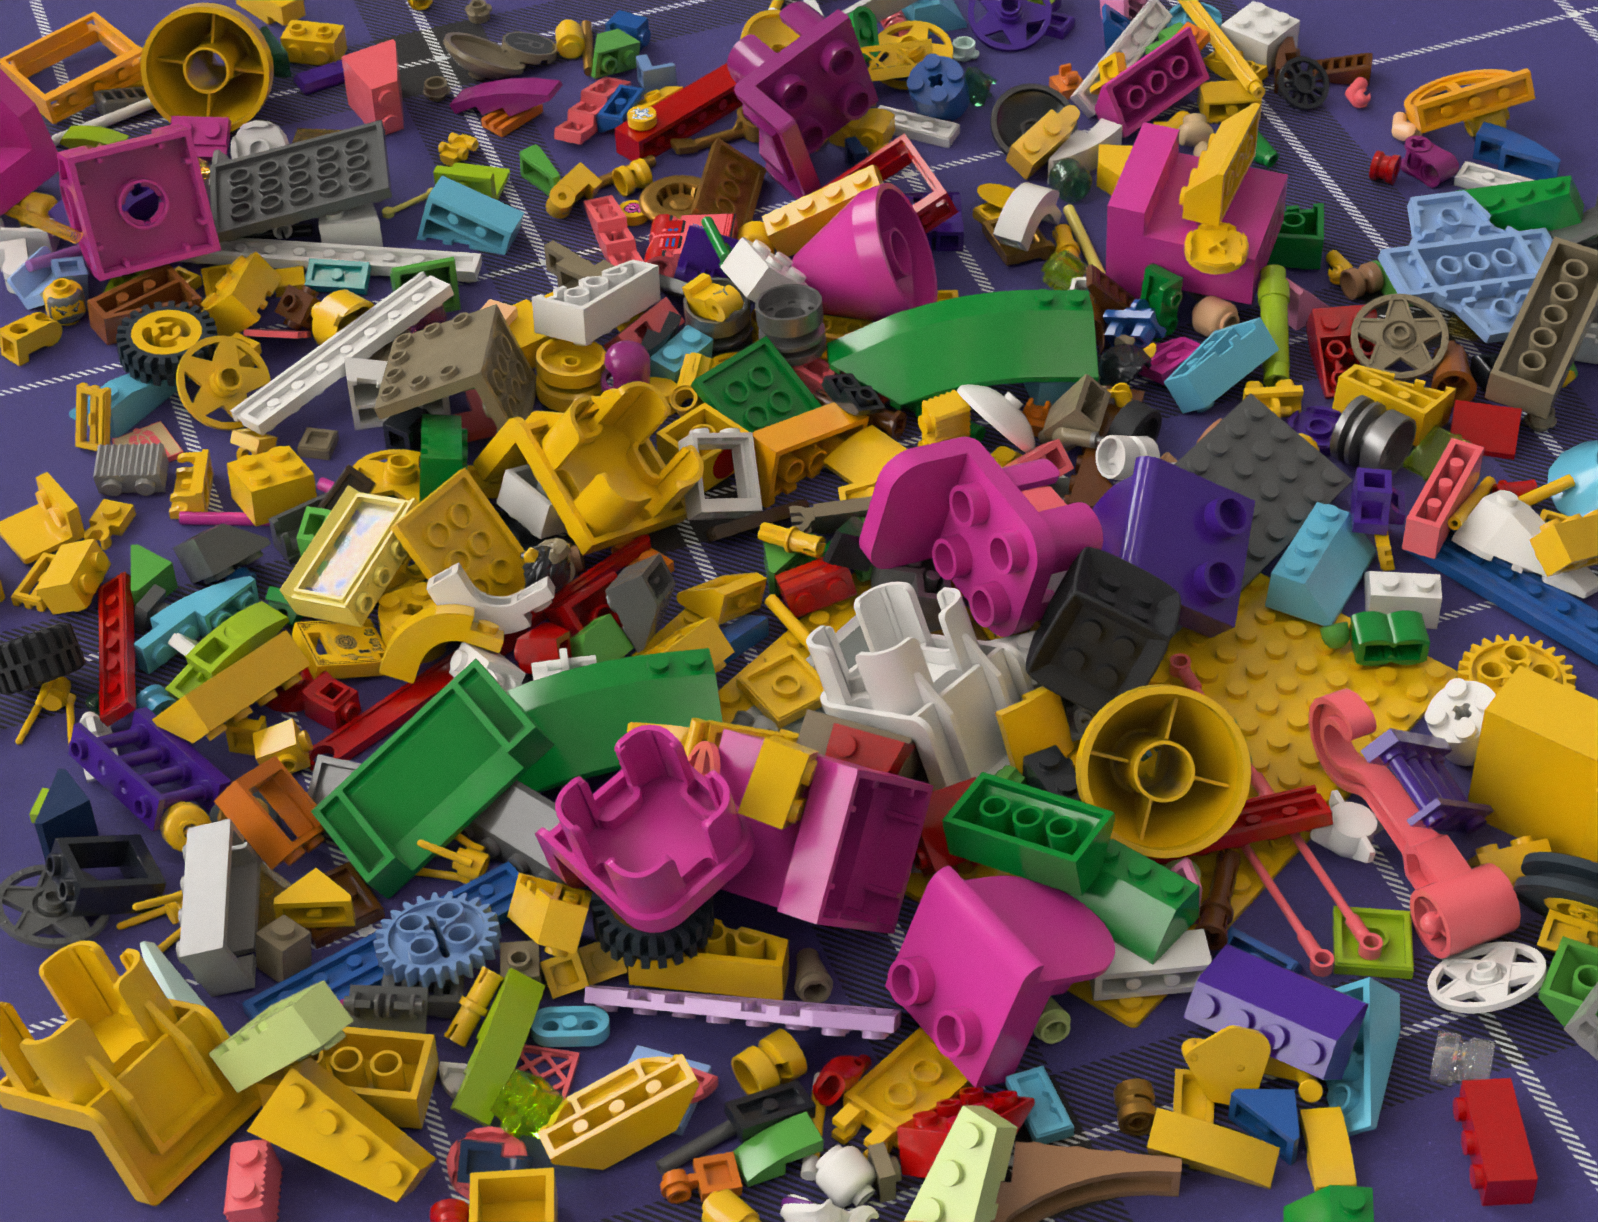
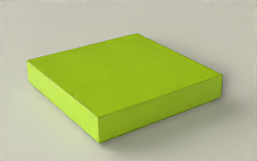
[1332,906,1414,979]

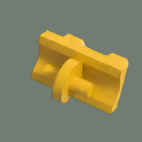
[1243,379,1304,418]

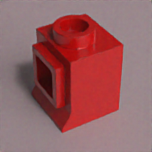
[301,671,361,732]

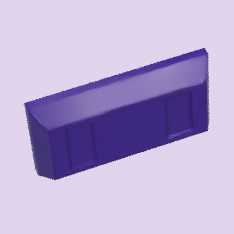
[293,60,345,95]

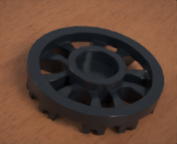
[1276,56,1330,111]

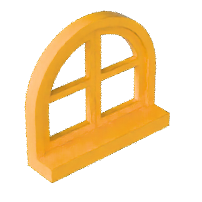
[1404,68,1535,133]

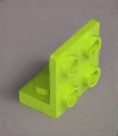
[433,162,510,200]

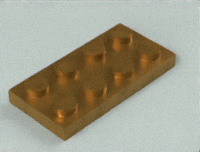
[689,138,767,231]

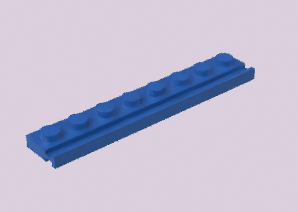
[1401,529,1598,666]
[242,861,519,1021]

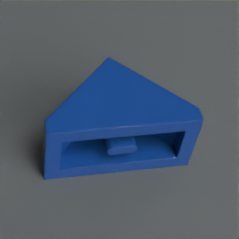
[1228,1089,1300,1166]

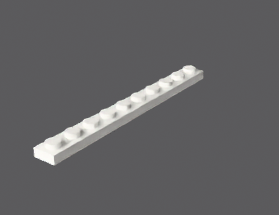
[179,237,482,282]

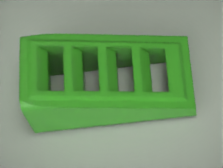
[519,144,560,196]

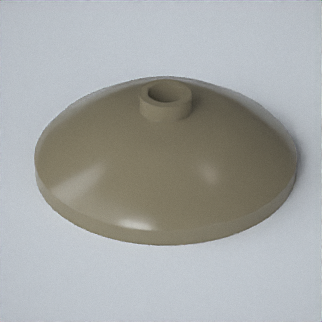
[443,32,526,80]

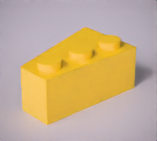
[201,251,282,337]

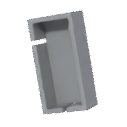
[176,819,261,997]

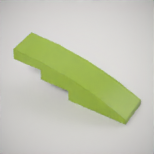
[450,968,545,1127]

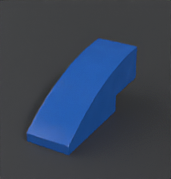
[1473,122,1561,180]

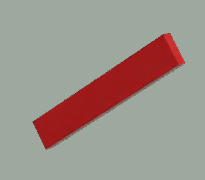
[98,571,136,727]

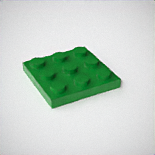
[690,336,822,432]

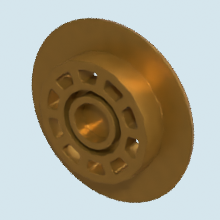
[639,175,701,221]

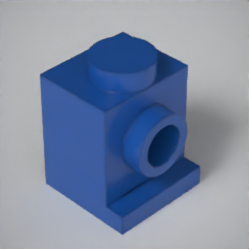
[605,10,651,52]

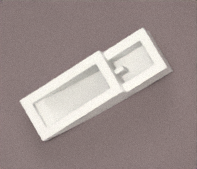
[1048,118,1123,185]

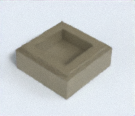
[297,427,339,460]

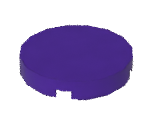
[1287,406,1342,457]

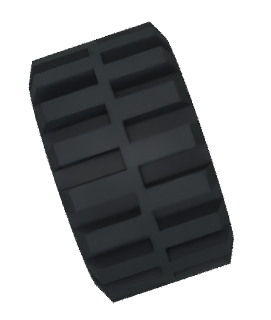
[0,622,86,695]

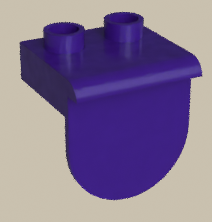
[1092,456,1255,638]

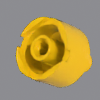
[311,289,375,346]
[378,582,451,664]

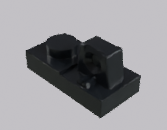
[724,1079,816,1144]

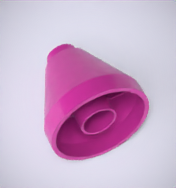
[791,183,938,321]

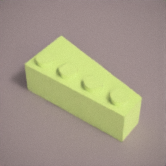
[209,980,354,1093]

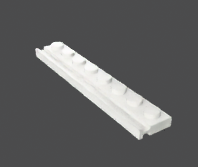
[230,271,454,435]

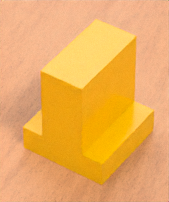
[1468,665,1598,863]

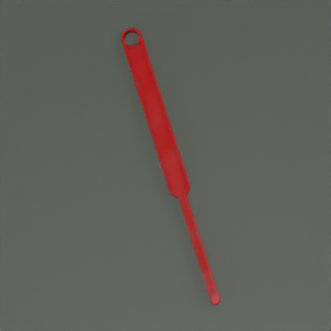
[308,534,651,772]

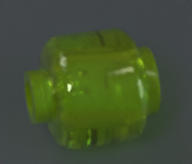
[1040,250,1087,290]

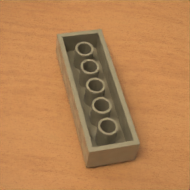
[1484,237,1598,419]

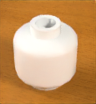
[815,1144,877,1207]

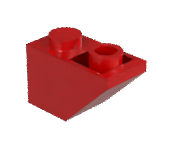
[514,622,572,674]

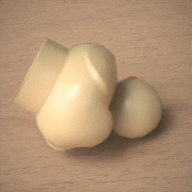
[1178,113,1214,157]

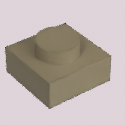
[868,1142,901,1203]

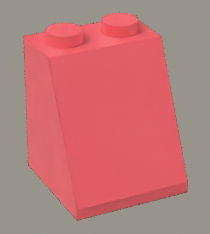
[341,39,404,135]

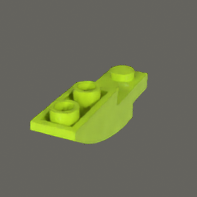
[165,601,289,701]

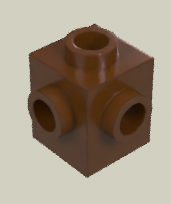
[274,284,322,331]

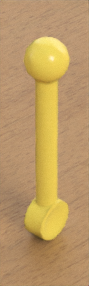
[382,188,433,219]

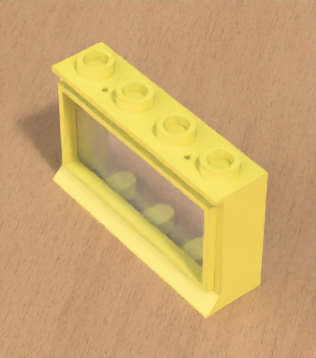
[280,485,418,627]

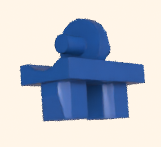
[1103,299,1167,348]

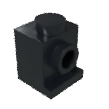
[382,407,430,451]

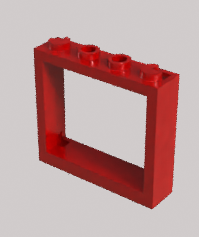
[820,133,958,233]

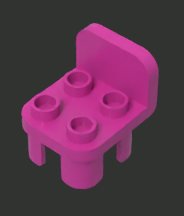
[859,437,1103,637]
[535,725,755,933]

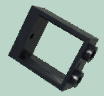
[45,834,166,917]

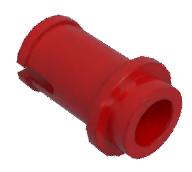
[1492,479,1538,497]

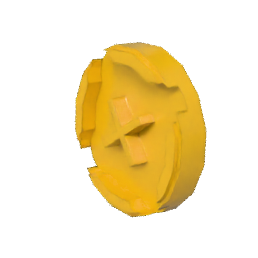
[1184,222,1249,275]

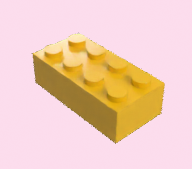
[257,1027,439,1129]

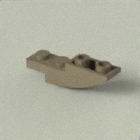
[544,240,647,312]

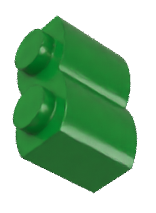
[1349,610,1430,666]

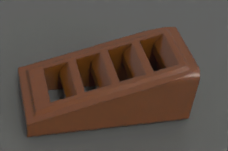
[1312,53,1373,86]
[1086,264,1135,312]

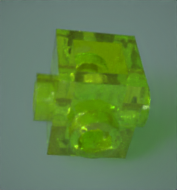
[490,1069,564,1139]

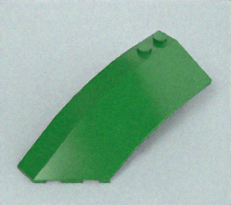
[826,289,1099,411]
[507,648,723,793]

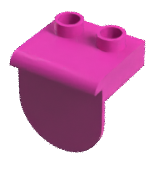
[885,866,1115,1088]

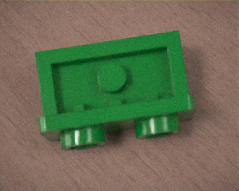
[1140,263,1183,342]

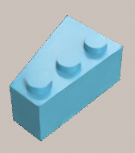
[1164,317,1279,414]

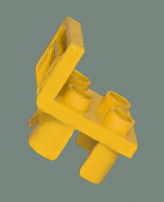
[473,381,704,556]
[0,941,262,1206]

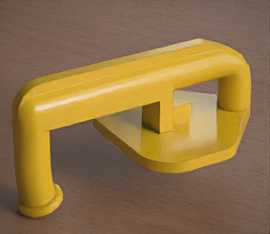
[1181,1025,1323,1106]

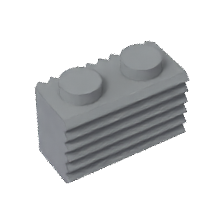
[93,443,169,496]

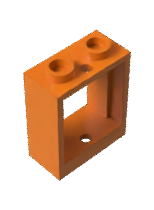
[214,755,326,870]

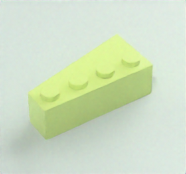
[904,1106,1018,1222]

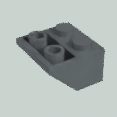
[172,523,271,584]
[605,553,676,653]

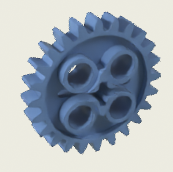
[373,891,502,988]

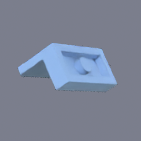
[7,246,55,310]

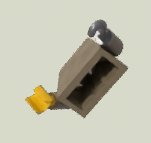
[1038,374,1133,452]

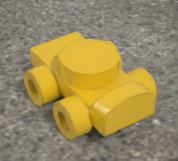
[438,132,479,166]

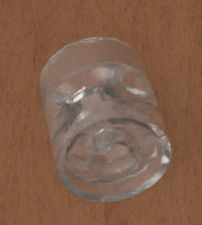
[1429,1030,1495,1086]

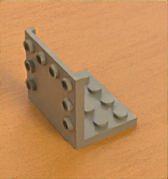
[374,304,536,433]

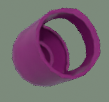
[601,340,651,392]

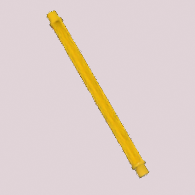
[1177,0,1266,98]

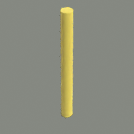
[1063,204,1106,274]

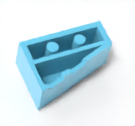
[417,176,524,255]

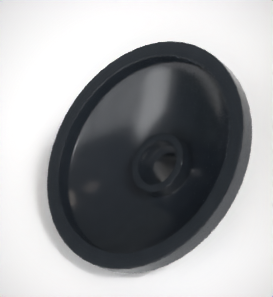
[990,83,1078,166]

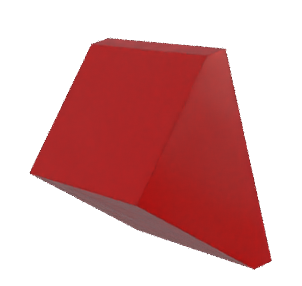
[1449,400,1522,460]

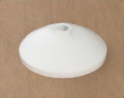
[957,384,1035,453]

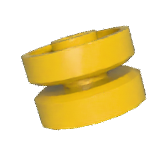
[536,338,606,412]

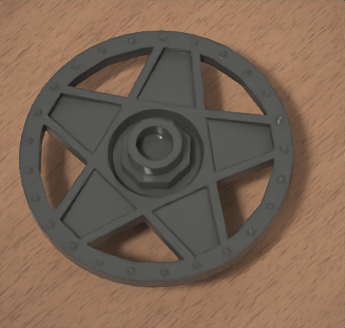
[0,864,110,949]

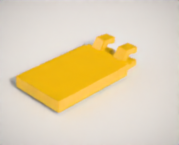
[831,1027,973,1160]

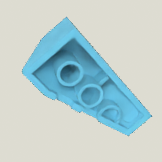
[69,373,191,438]
[1326,977,1400,1137]

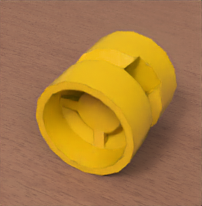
[731,1029,807,1095]

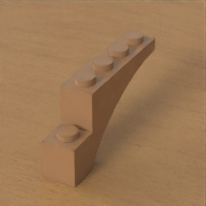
[991,1142,1182,1222]

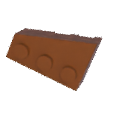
[87,264,203,345]

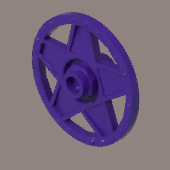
[968,0,1052,52]

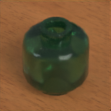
[1048,158,1092,203]

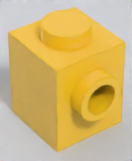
[252,718,313,773]

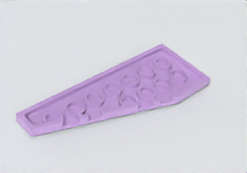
[584,985,902,1040]

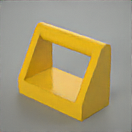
[677,572,767,625]

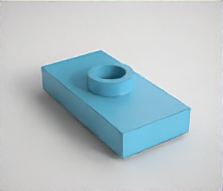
[1005,1066,1074,1144]

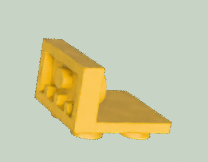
[0,472,85,564]

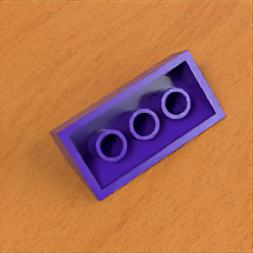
[1183,944,1369,1080]

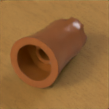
[1431,340,1477,408]

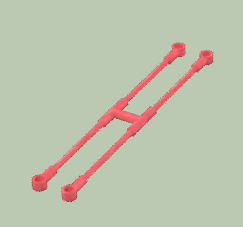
[1169,653,1383,977]

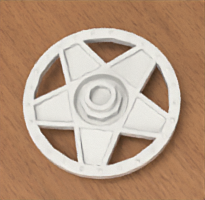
[1428,942,1548,1013]

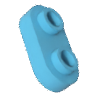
[531,1006,610,1047]

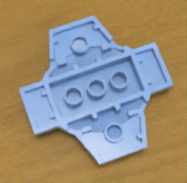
[1378,190,1553,343]

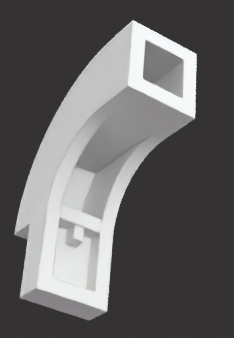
[993,182,1062,251]
[426,562,555,634]

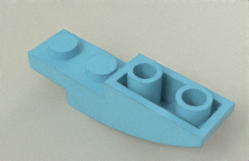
[134,576,260,674]

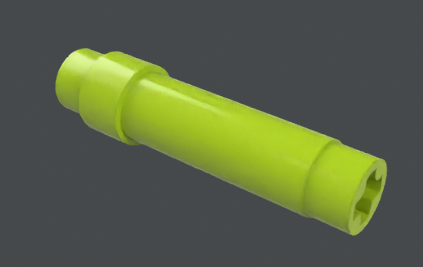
[1257,265,1290,387]

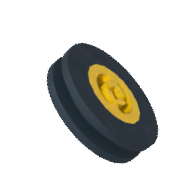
[1513,852,1598,925]

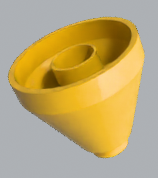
[140,3,274,132]
[1075,684,1251,858]

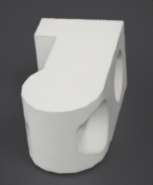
[0,238,30,294]

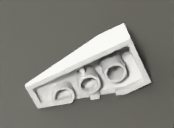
[1452,490,1598,598]

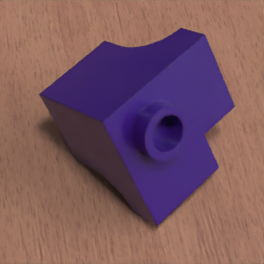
[1351,467,1405,535]

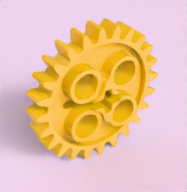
[1457,634,1576,695]

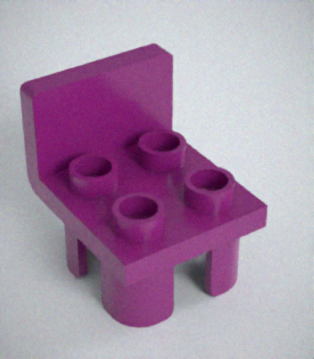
[727,1,879,200]

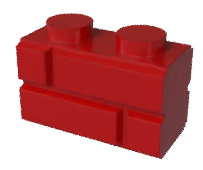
[775,557,858,618]

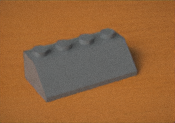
[461,780,567,885]

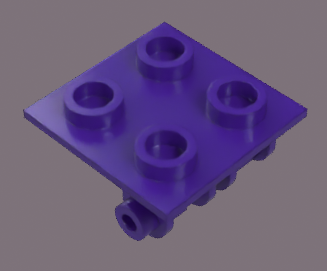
[674,225,739,283]

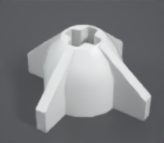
[1310,790,1384,863]

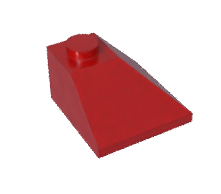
[545,571,623,638]

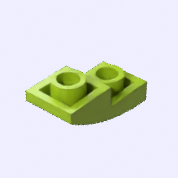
[59,125,129,149]

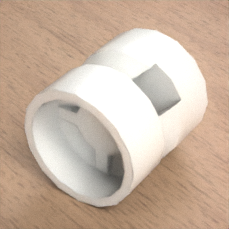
[1096,435,1160,479]

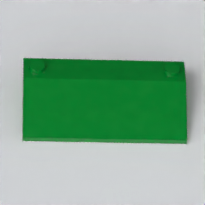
[311,658,555,899]

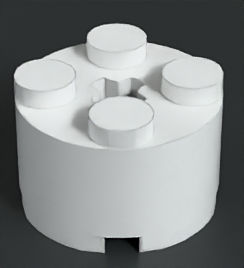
[1425,678,1496,766]

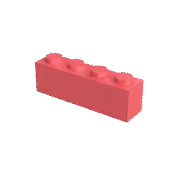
[1402,438,1484,559]

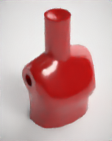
[813,1054,872,1106]

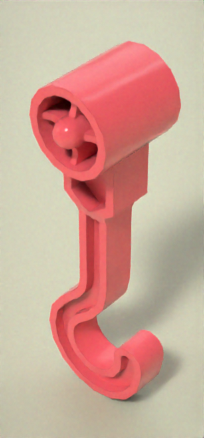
[1308,688,1521,959]

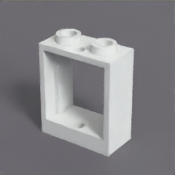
[678,428,763,520]

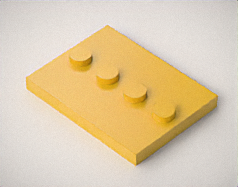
[390,468,526,597]

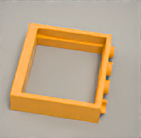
[0,11,143,125]

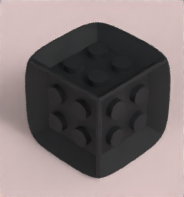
[1026,547,1181,714]

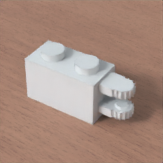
[449,642,526,691]

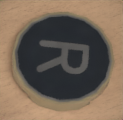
[501,32,557,65]

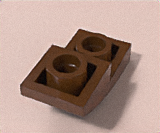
[1273,37,1300,93]

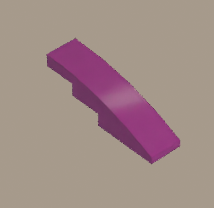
[449,78,563,117]

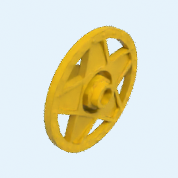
[869,21,953,90]
[176,336,271,431]
[353,449,421,504]

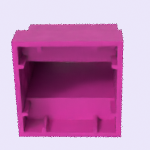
[1106,122,1288,305]
[718,729,934,934]

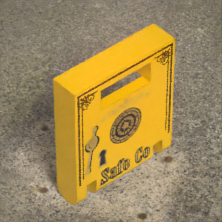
[292,618,386,679]

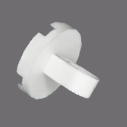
[230,120,289,159]

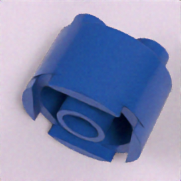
[907,53,970,121]

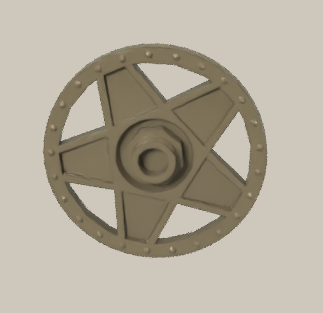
[1350,294,1449,381]

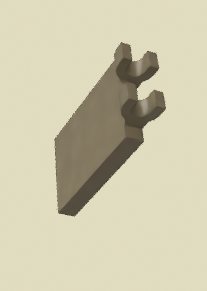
[789,496,872,535]

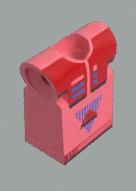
[644,214,738,278]

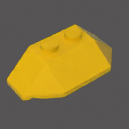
[537,1054,699,1170]

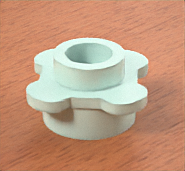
[952,36,979,62]

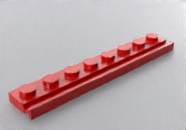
[1146,785,1333,864]

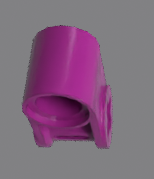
[1400,136,1459,187]

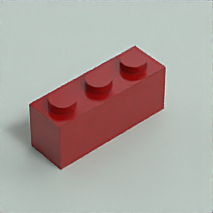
[1453,1078,1538,1206]

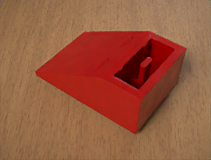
[1306,305,1378,399]
[897,1086,1035,1178]

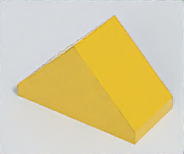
[273,868,356,928]

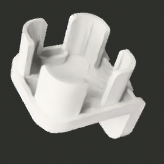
[806,582,1034,791]

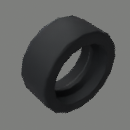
[1107,400,1162,442]

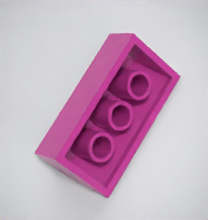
[1095,27,1209,138]

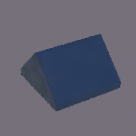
[34,768,99,861]

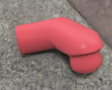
[1345,77,1371,108]

